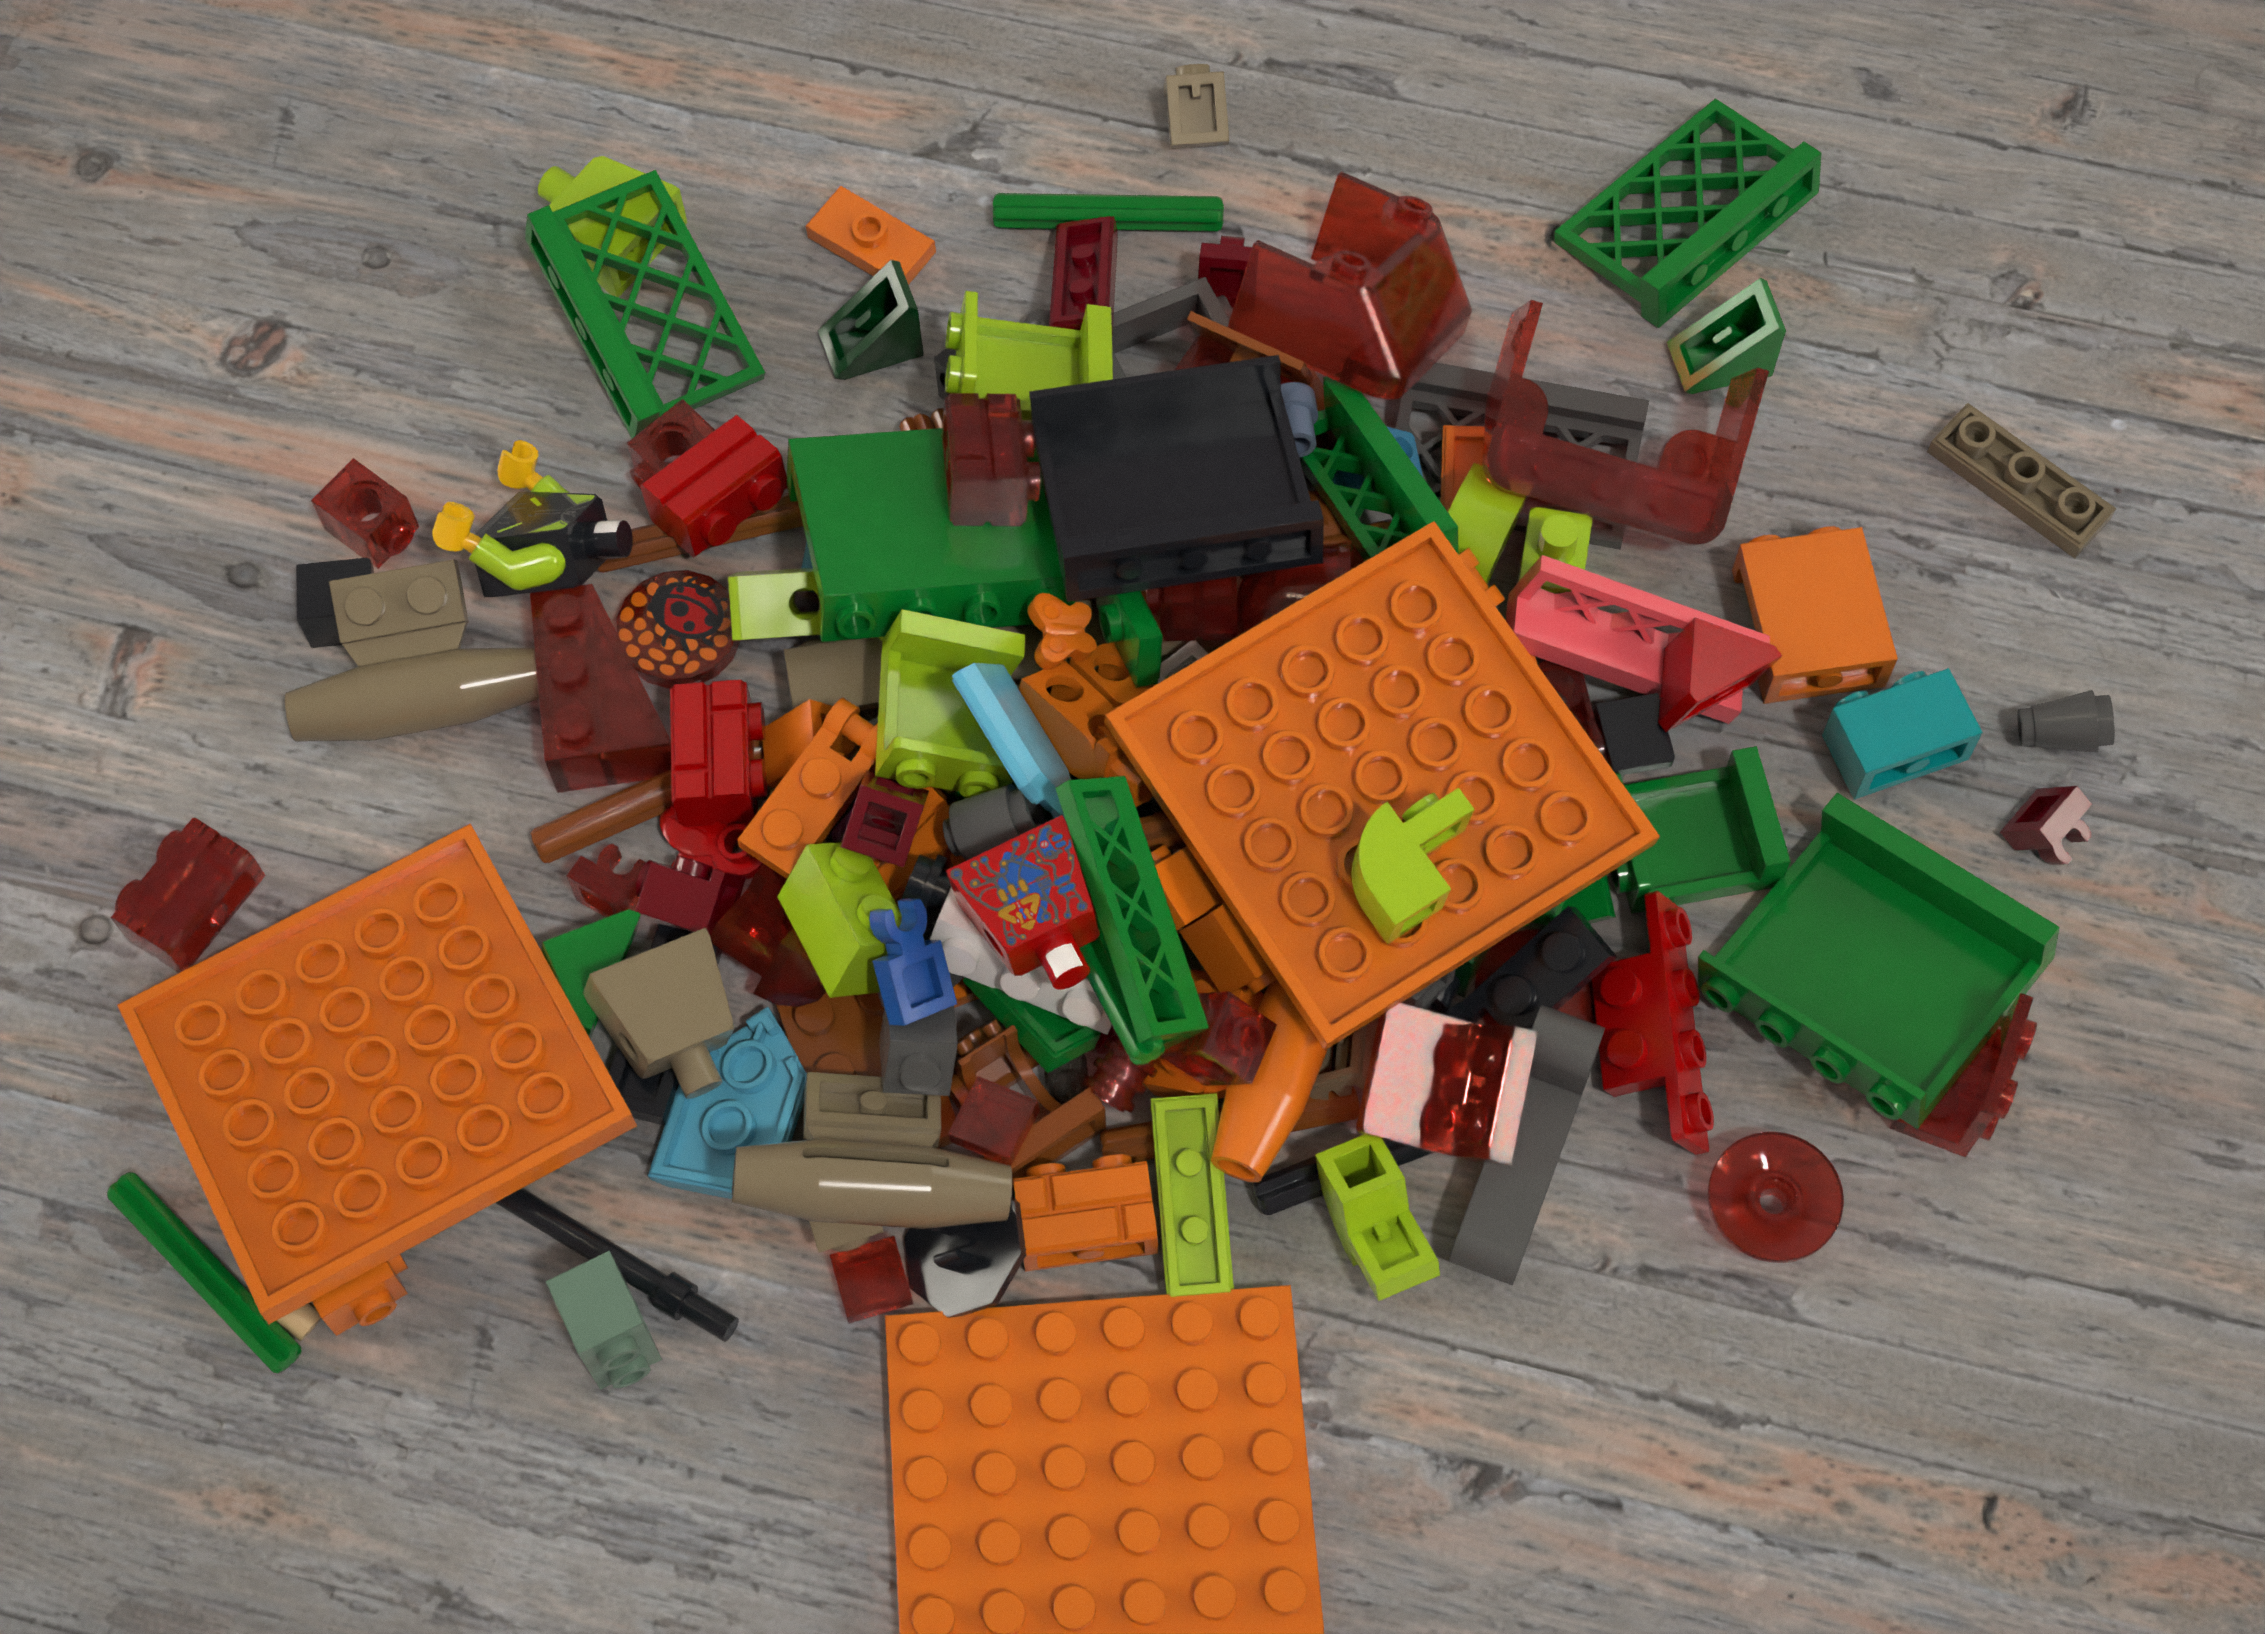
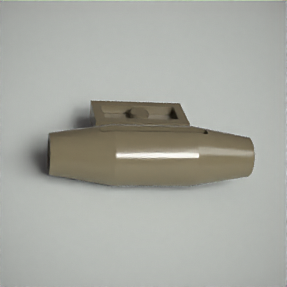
[285,559,546,742]
[732,1072,1012,1229]

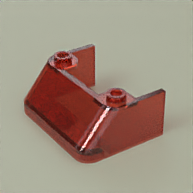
[1228,172,1472,399]
[1482,300,1769,546]

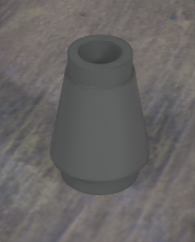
[2017,690,2115,753]

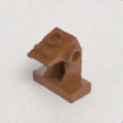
[949,1019,1107,1191]

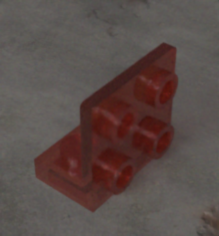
[1889,993,2037,1157]
[1356,1003,1538,1165]

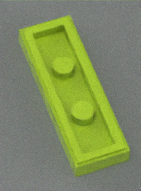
[1150,1093,1234,1297]

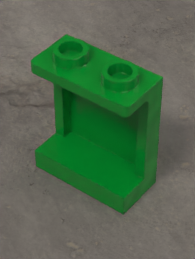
[1610,746,1791,914]

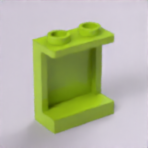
[945,290,1113,429]
[875,609,1025,798]

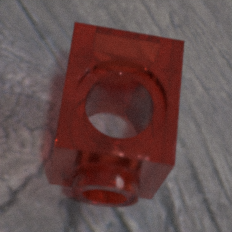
[627,399,715,490]
[311,458,419,569]
[1161,991,1277,1086]

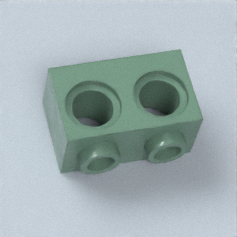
[545,1251,662,1390]

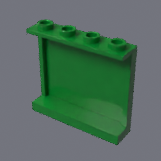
[786,424,1075,642]
[1698,793,2060,1129]

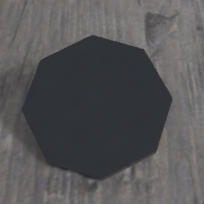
[904,1197,1026,1318]

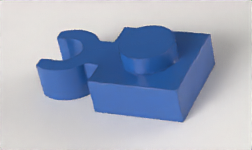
[869,898,957,1026]

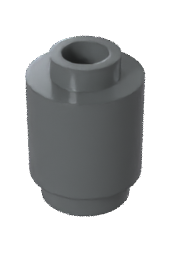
[943,784,1046,861]

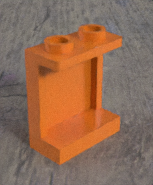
[1732,526,1898,704]

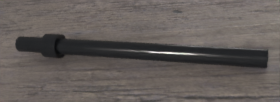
[496,1188,739,1342]

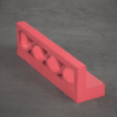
[1506,555,1770,724]

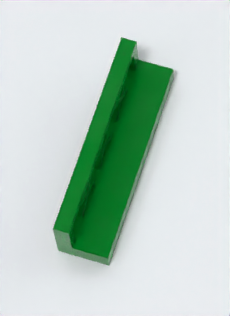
[1299,370,1459,561]
[1055,776,1209,1050]

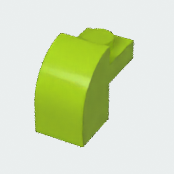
[1448,463,1531,584]
[1351,788,1474,944]
[1315,1129,1440,1301]

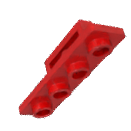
[1592,891,1714,1155]

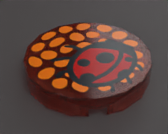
[616,570,741,689]

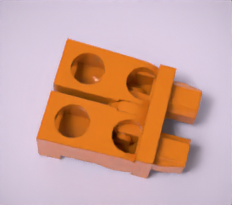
[1019,643,1156,807]

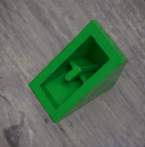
[1667,278,1786,394]
[541,909,641,1039]

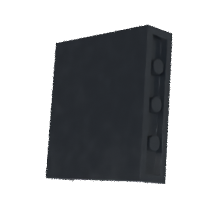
[1029,355,1324,602]

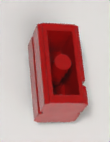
[640,415,787,558]
[670,679,767,827]

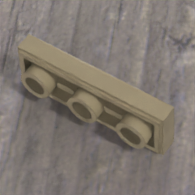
[1927,403,2116,559]

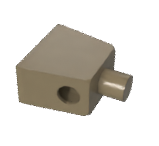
[583,928,734,1099]

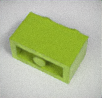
[777,842,902,998]

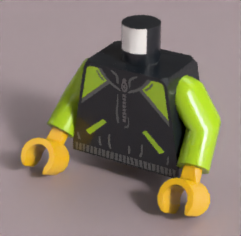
[432,440,633,598]

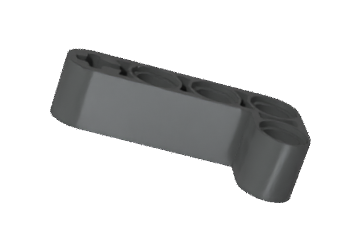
[1449,1005,1605,1286]

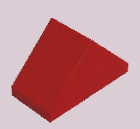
[1658,617,1782,732]

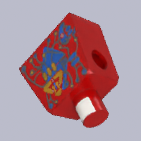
[946,815,1100,990]

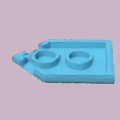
[952,663,1073,842]
[648,1007,807,1199]

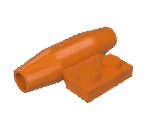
[1143,969,1329,1182]

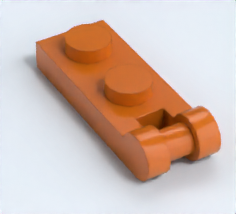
[737,697,878,879]

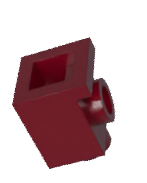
[840,770,929,867]
[635,855,746,938]

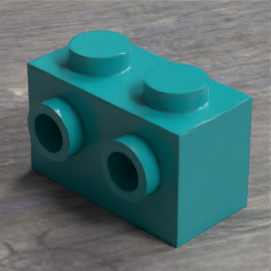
[1822,668,1983,800]

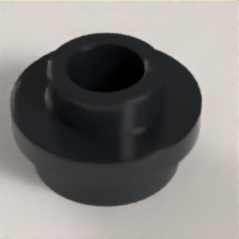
[901,854,951,912]

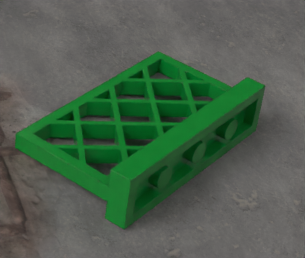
[1554,98,1822,329]
[525,170,766,442]

